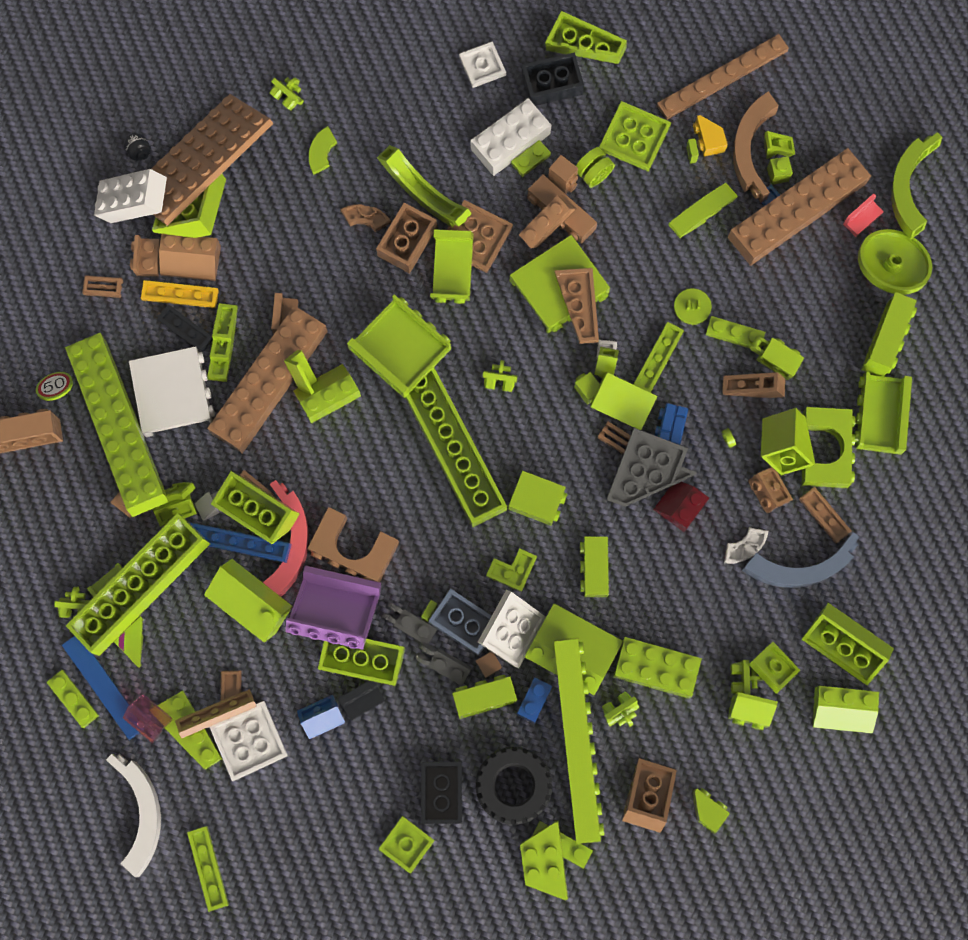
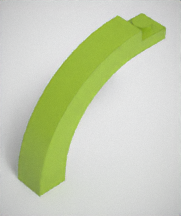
[891,132,942,240]
[377,145,472,227]

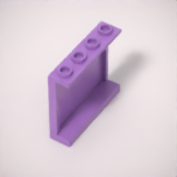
[286,566,381,650]

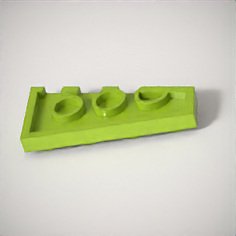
[149,690,222,769]

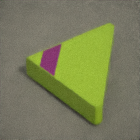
[114,616,144,668]

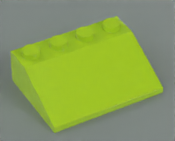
[152,174,226,238]
[525,603,623,695]

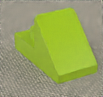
[764,131,795,159]

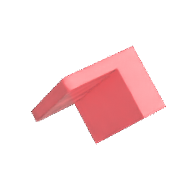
[843,194,884,237]

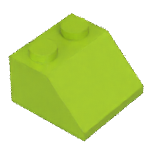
[728,692,778,730]

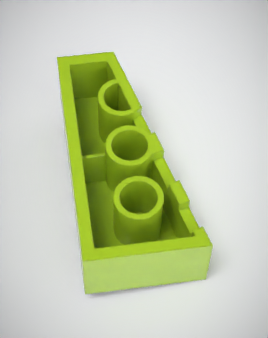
[545,11,627,64]

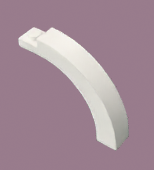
[106,754,161,877]

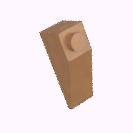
[723,372,785,398]

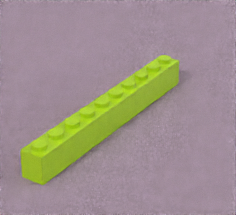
[554,638,605,844]

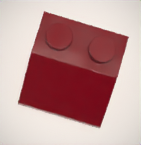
[653,481,709,532]

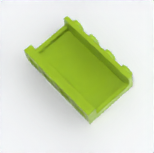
[854,371,912,455]

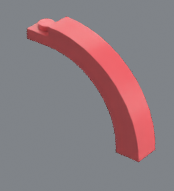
[263,480,309,597]

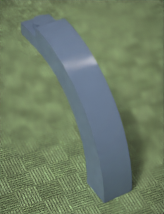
[742,532,859,588]

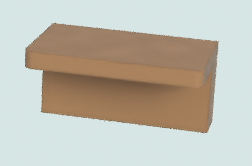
[271,293,299,334]

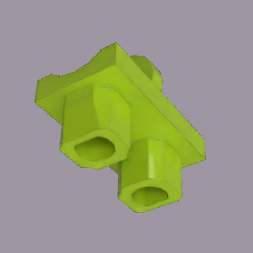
[269,77,304,110]
[483,360,518,392]
[55,587,90,618]
[730,660,763,695]
[602,692,639,727]

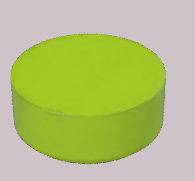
[721,428,736,448]

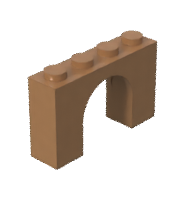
[308,507,399,582]

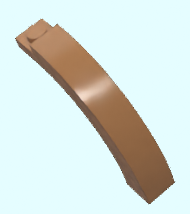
[733,91,779,203]

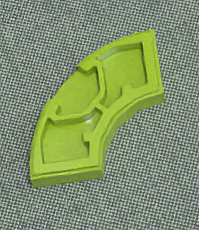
[309,126,337,175]
[155,482,196,509]

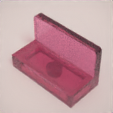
[123,695,172,743]

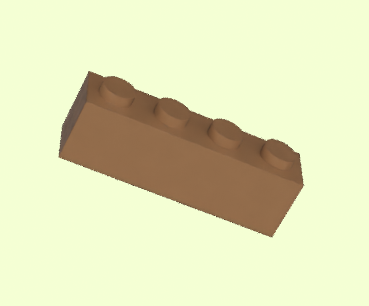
[527,175,597,244]

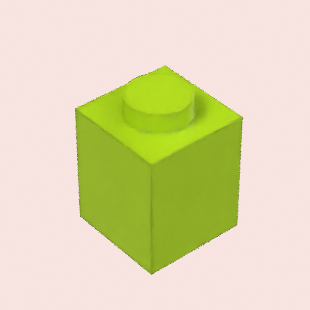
[767,156,793,185]
[594,347,619,378]
[574,372,600,405]

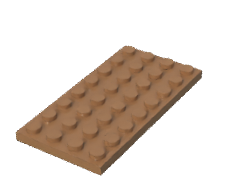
[151,94,273,226]

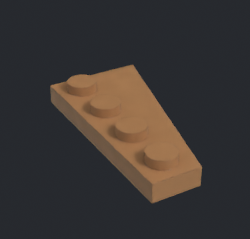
[555,268,599,344]

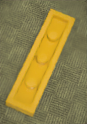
[141,280,219,308]

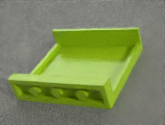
[510,235,610,333]
[347,294,451,398]

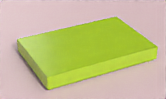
[590,372,657,430]

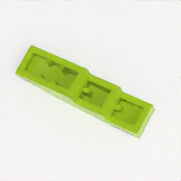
[668,183,737,238]
[207,303,238,382]

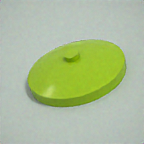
[858,229,932,295]

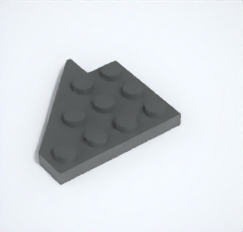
[606,428,697,507]

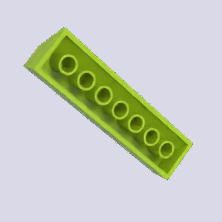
[66,513,210,656]

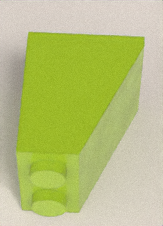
[761,408,815,475]

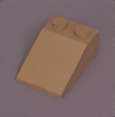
[622,758,677,833]

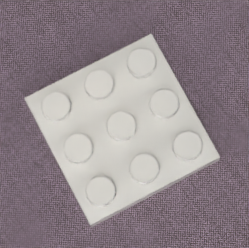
[478,590,546,669]
[210,701,288,781]

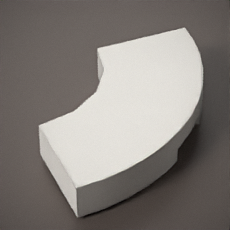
[724,528,768,564]

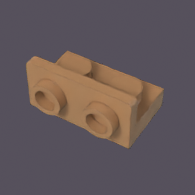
[130,235,160,277]
[748,467,793,513]

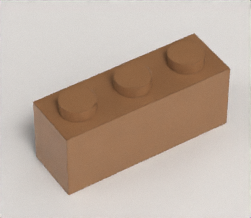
[519,195,576,248]

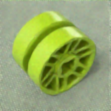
[576,147,615,188]

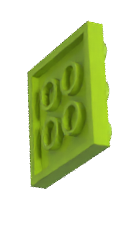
[599,101,671,172]

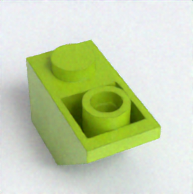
[692,788,730,833]

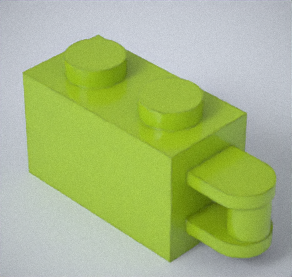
[750,336,804,380]

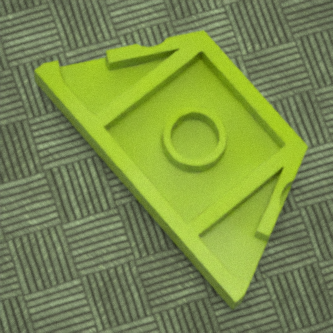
[520,821,568,900]

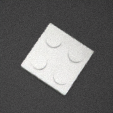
[459,41,506,88]

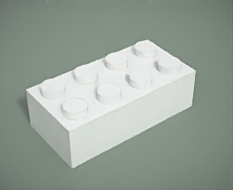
[471,98,551,176]
[94,169,167,223]

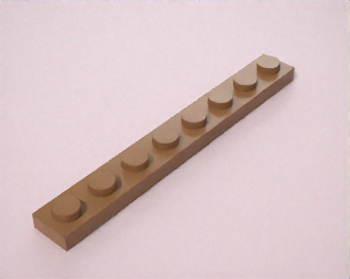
[657,34,789,120]

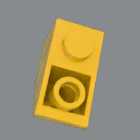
[693,115,727,157]

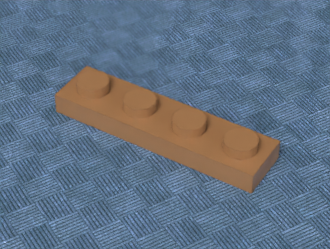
[175,689,257,738]

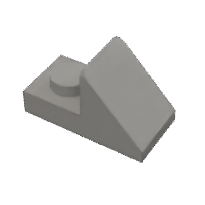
[195,491,222,521]

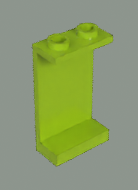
[430,230,474,304]

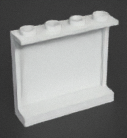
[129,347,215,437]

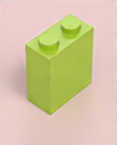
[508,471,567,526]

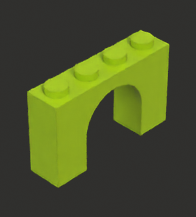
[802,407,855,488]

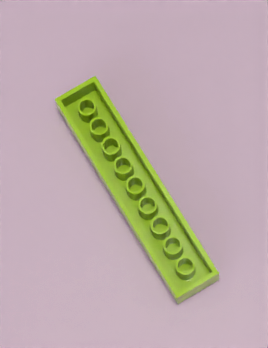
[65,333,169,517]
[405,368,507,528]

